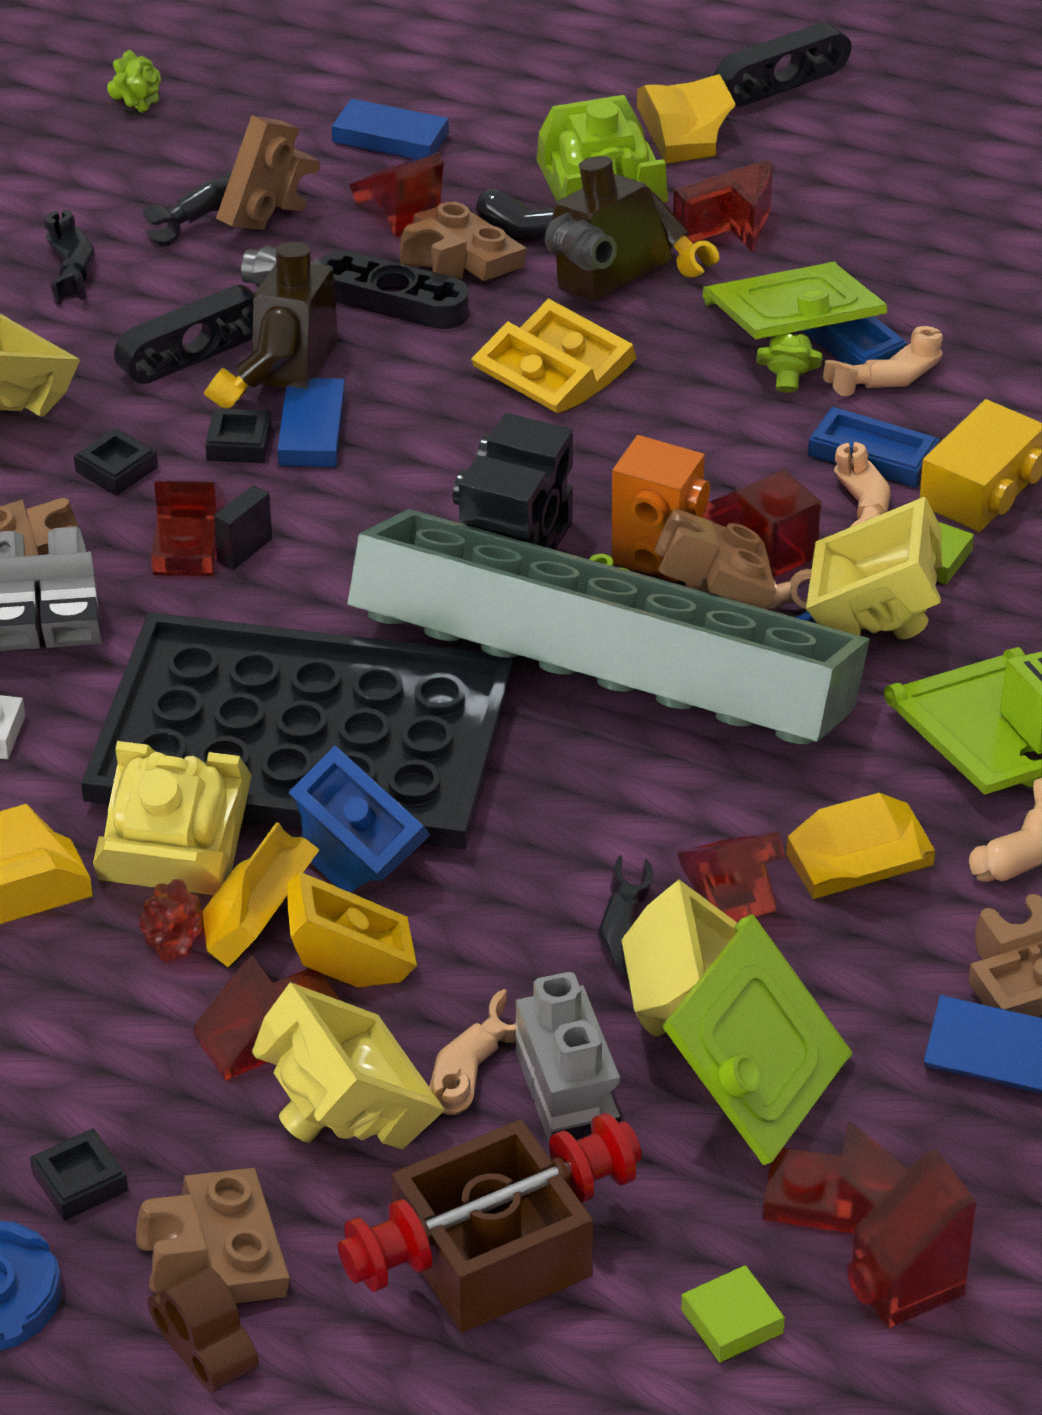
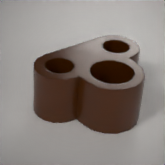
[147,1266,259,1393]

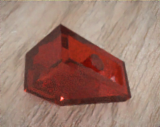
[703,469,821,578]
[847,1149,976,1328]

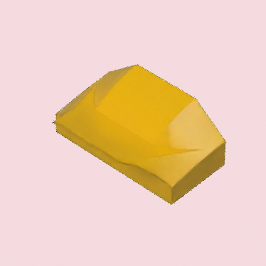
[637,74,735,164]
[786,793,935,899]
[0,804,93,924]
[202,823,319,967]
[287,871,417,988]

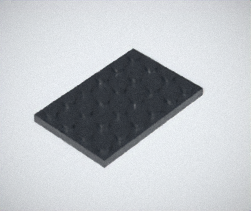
[81,612,514,850]

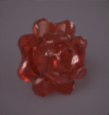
[139,879,205,962]

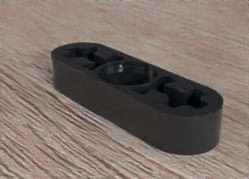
[714,22,852,106]
[320,251,469,329]
[114,285,255,384]

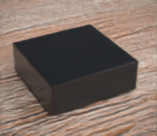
[205,408,272,463]
[74,428,158,496]
[213,485,273,570]
[29,1128,129,1221]

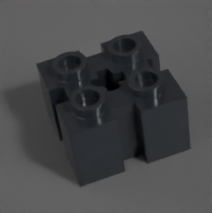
[453,412,573,550]

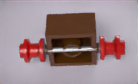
[337,1113,642,1334]

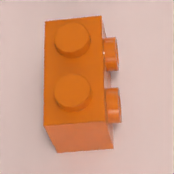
[611,435,710,583]

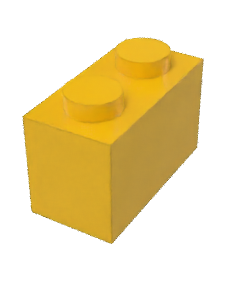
[919,399,1042,532]

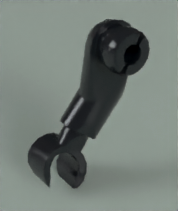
[143,172,232,246]
[476,188,555,240]
[44,210,95,305]
[598,855,653,980]

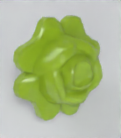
[107,50,161,113]
[756,333,822,393]

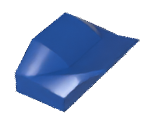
[288,745,430,893]

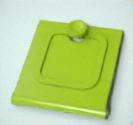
[703,261,887,339]
[884,647,1042,795]
[662,914,853,1165]

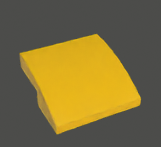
[471,298,637,413]

